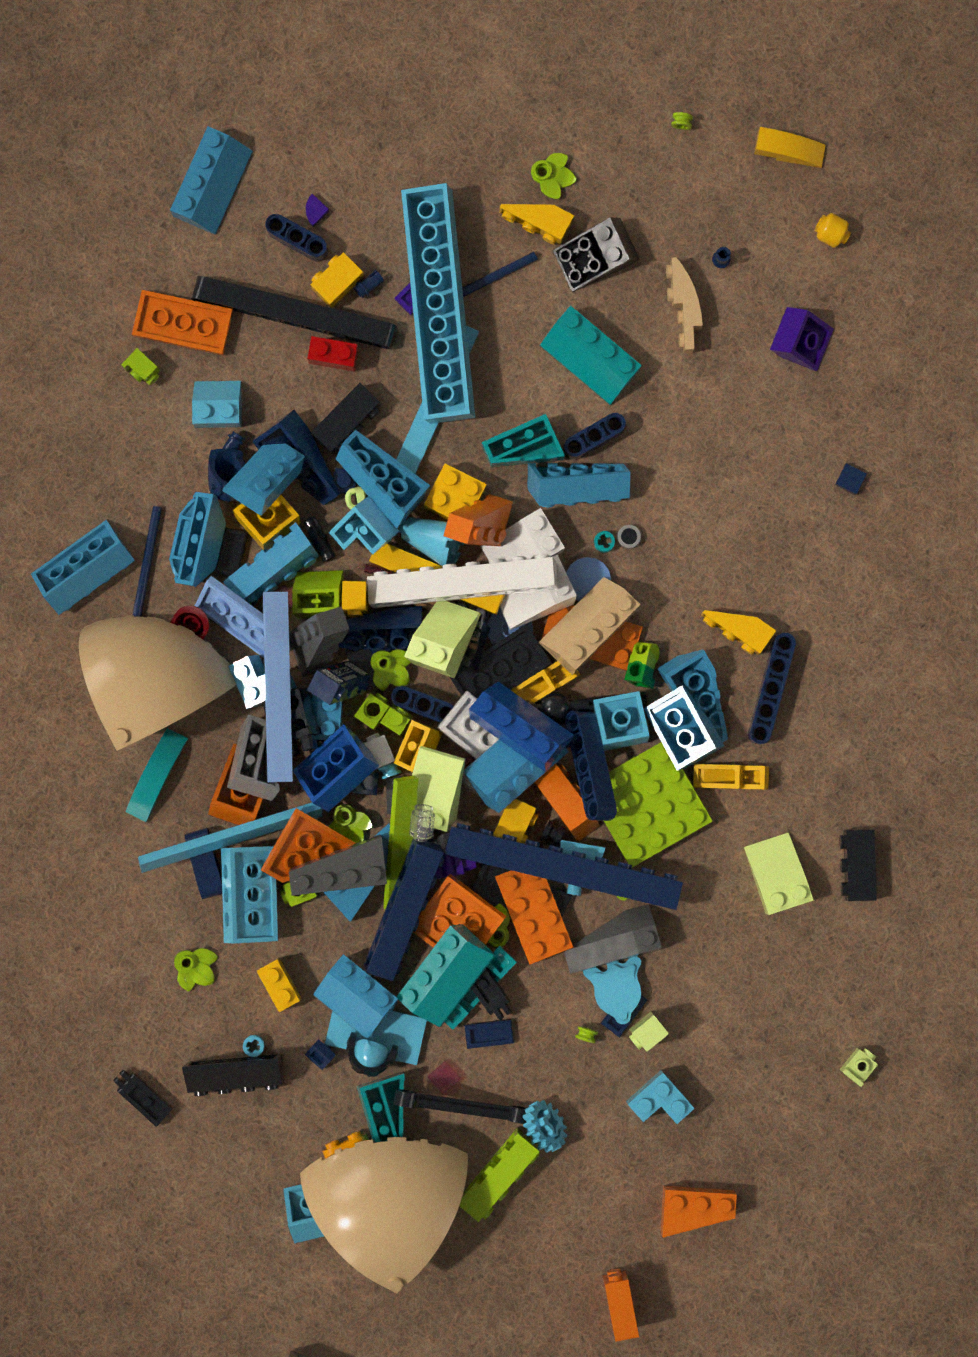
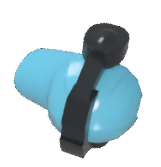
[346,1032,399,1077]

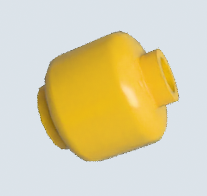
[814,213,851,248]

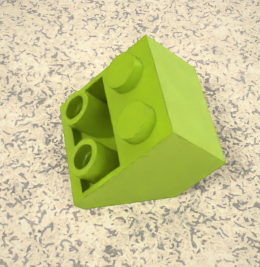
[292,570,344,619]

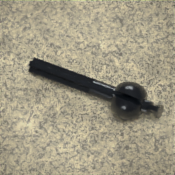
[526,692,647,724]

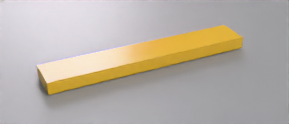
[369,544,505,615]

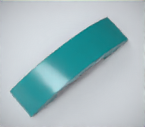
[125,728,188,822]
[445,946,517,1030]

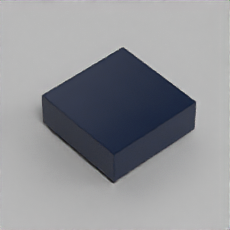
[835,463,866,495]

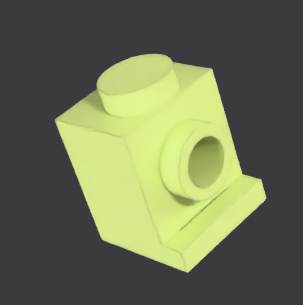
[840,1048,878,1087]

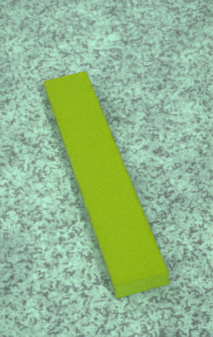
[383,775,419,909]

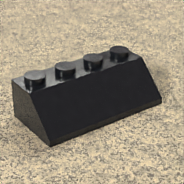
[182,1054,284,1096]

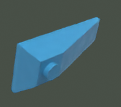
[657,649,728,742]

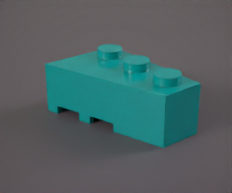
[482,414,565,467]
[356,1072,405,1143]

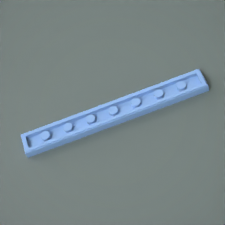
[263,592,293,782]

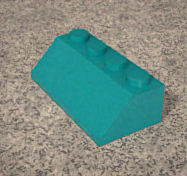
[540,305,642,405]
[397,924,496,1027]

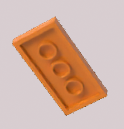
[132,290,233,356]
[541,605,643,671]
[495,870,573,965]

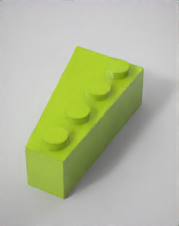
[459,1128,540,1222]

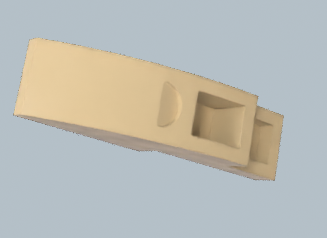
[666,257,703,354]

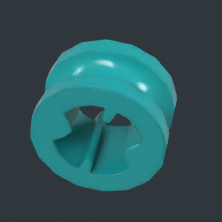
[594,531,615,553]

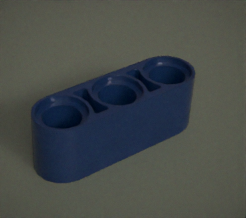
[265,214,328,262]
[564,413,626,460]
[391,686,454,723]
[184,828,222,899]

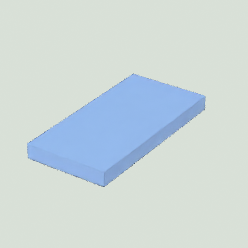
[195,576,264,658]

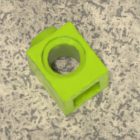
[354,693,390,730]

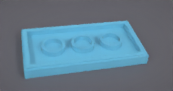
[325,1010,427,1065]

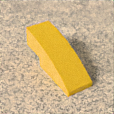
[754,127,825,168]
[511,661,581,703]
[693,764,769,790]

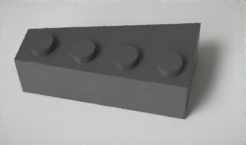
[289,606,349,677]
[289,834,387,896]

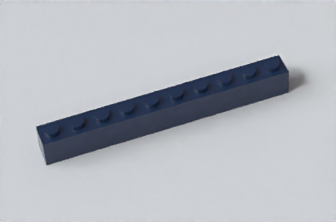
[445,823,683,910]

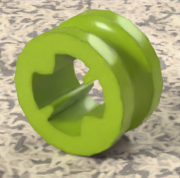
[671,112,693,130]
[575,1026,598,1043]

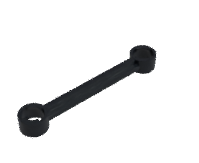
[393,1089,527,1124]

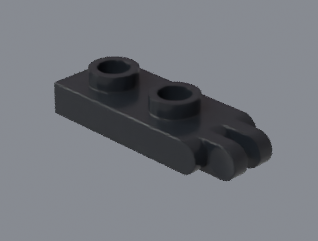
[471,967,512,1020]
[113,1070,173,1127]

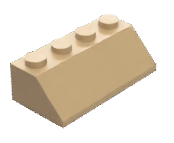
[539,577,641,675]

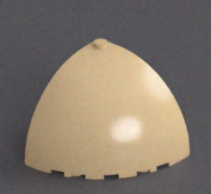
[79,615,237,751]
[300,1137,468,1293]

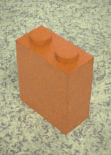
[602,1269,639,1342]

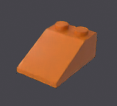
[208,743,263,825]

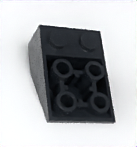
[553,217,640,292]

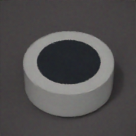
[617,525,641,549]

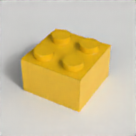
[424,464,487,520]
[233,495,301,550]

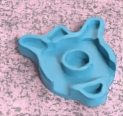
[583,956,641,1025]

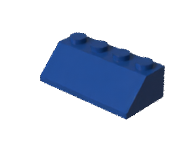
[469,682,574,772]

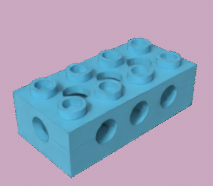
[221,846,278,944]

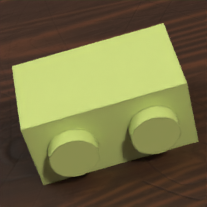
[629,1012,669,1052]

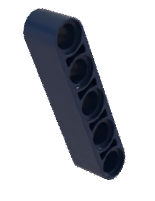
[748,633,796,745]
[565,711,617,821]

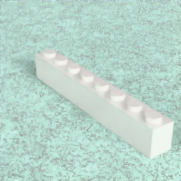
[367,554,558,608]

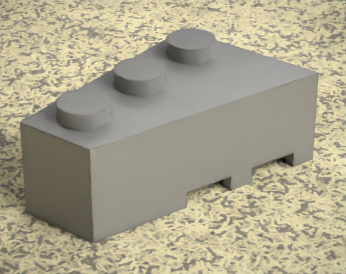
[227,715,280,801]

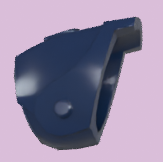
[208,448,245,502]

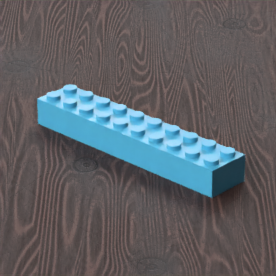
[401,183,475,424]

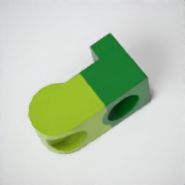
[624,642,660,689]

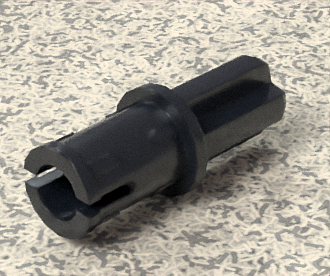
[304,516,336,562]

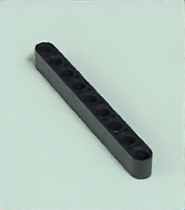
[192,276,397,349]

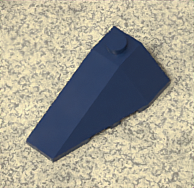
[252,410,340,505]

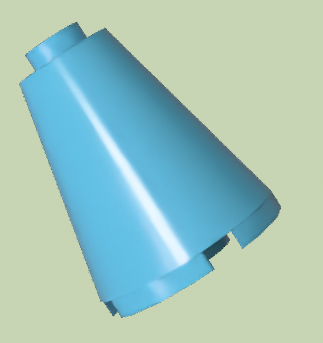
[399,517,465,566]

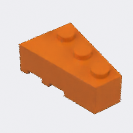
[443,494,513,547]
[534,763,600,842]
[661,1186,737,1238]

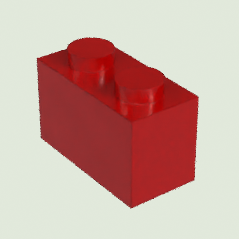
[307,336,359,372]

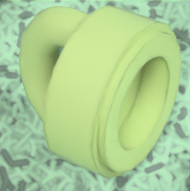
[345,487,366,510]

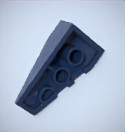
[338,606,423,655]

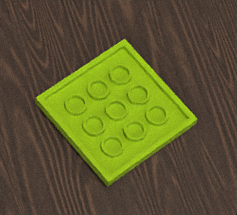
[604,742,712,867]

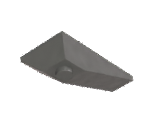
[564,904,662,974]

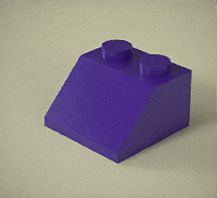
[770,307,834,371]

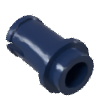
[712,247,731,269]
[354,270,384,299]
[222,431,245,450]

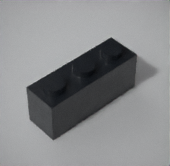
[311,383,381,455]
[839,830,877,901]

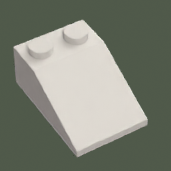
[480,508,565,562]
[500,554,577,630]

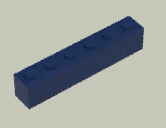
[364,837,445,981]

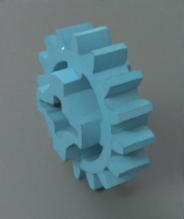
[523,1100,567,1153]

